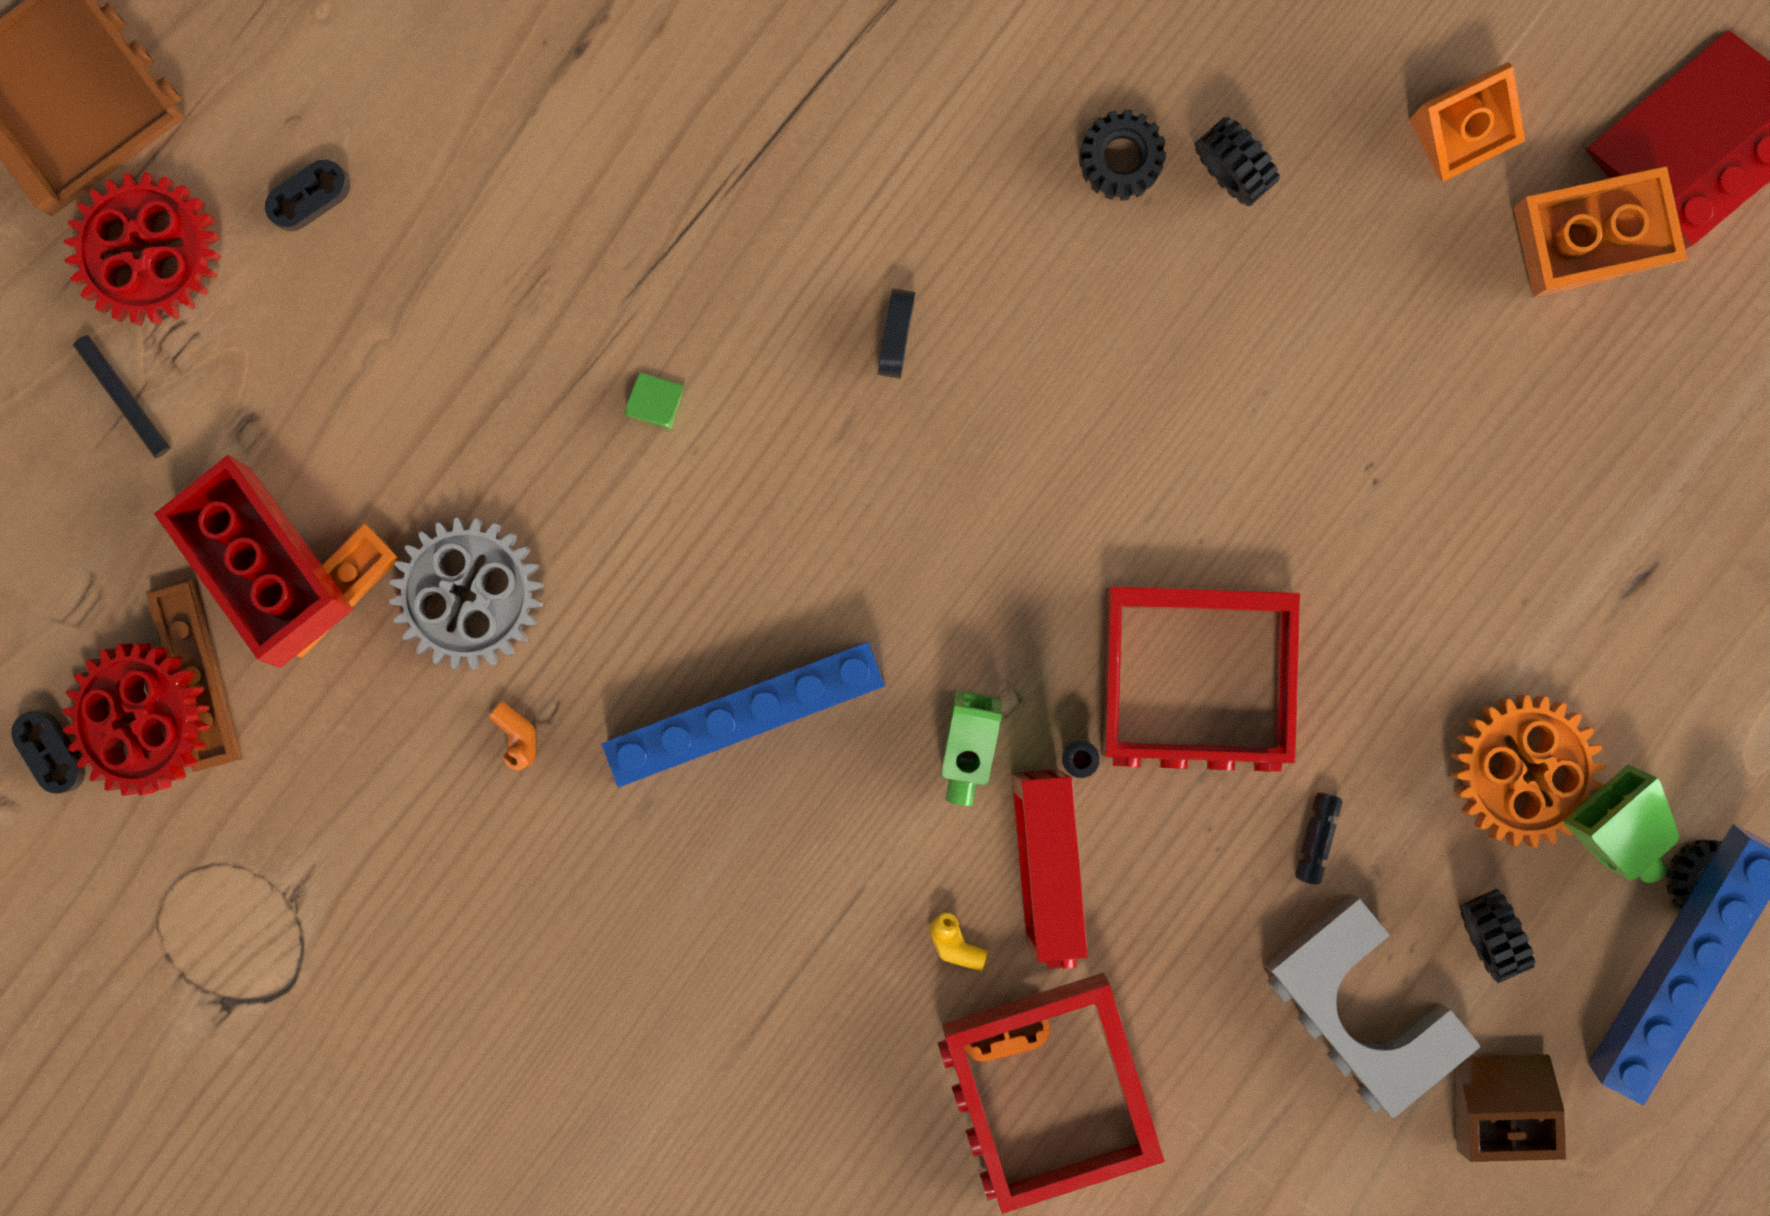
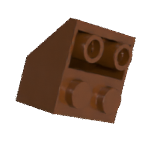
[1454,1054,1566,1162]

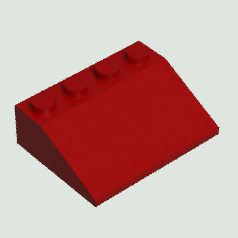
[1585,30,1770,250]

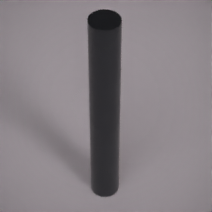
[73,335,171,458]

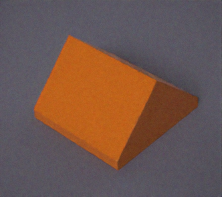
[1409,62,1525,182]

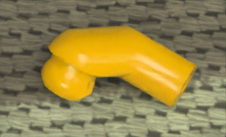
[930,912,988,972]

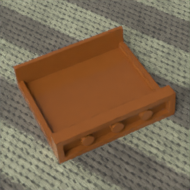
[0,0,186,216]

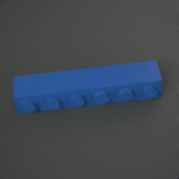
[601,642,885,788]
[1588,824,1770,1106]

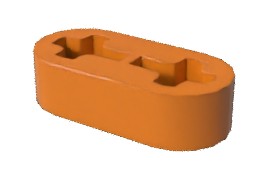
[964,1019,1050,1062]

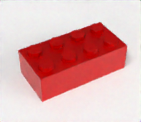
[154,455,354,668]

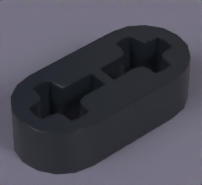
[265,160,350,231]
[878,288,916,379]
[11,712,85,794]

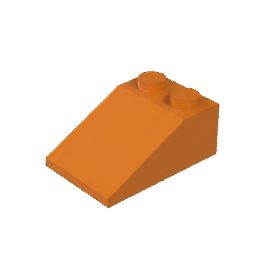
[1513,166,1687,298]

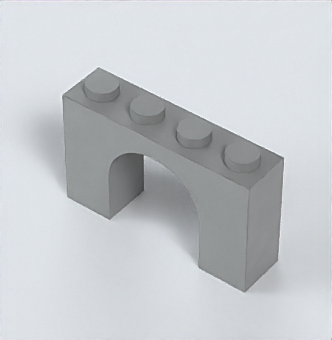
[1265,894,1481,1119]

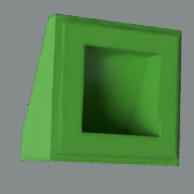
[624,373,685,431]

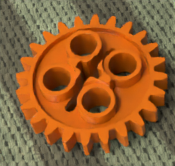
[1450,694,1606,848]

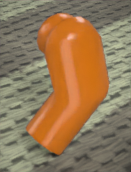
[488,701,537,771]

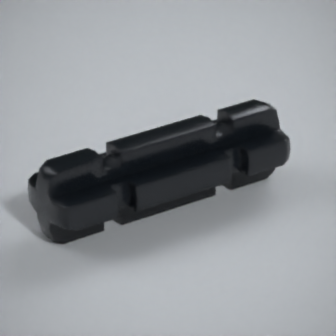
[1295,792,1343,885]

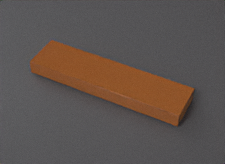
[146,579,242,772]

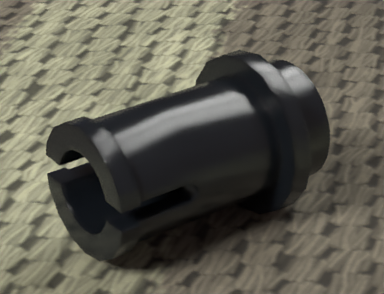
[1062,740,1100,778]

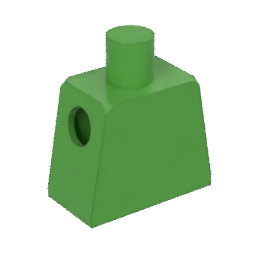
[941,690,1002,806]
[1563,764,1679,883]

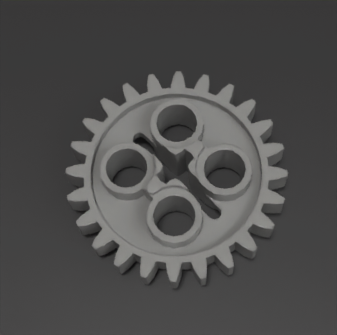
[389,518,544,669]

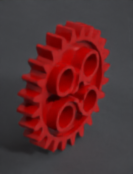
[64,172,221,326]
[62,643,210,796]

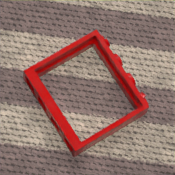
[1102,587,1300,772]
[1011,769,1088,969]
[937,972,1165,1214]

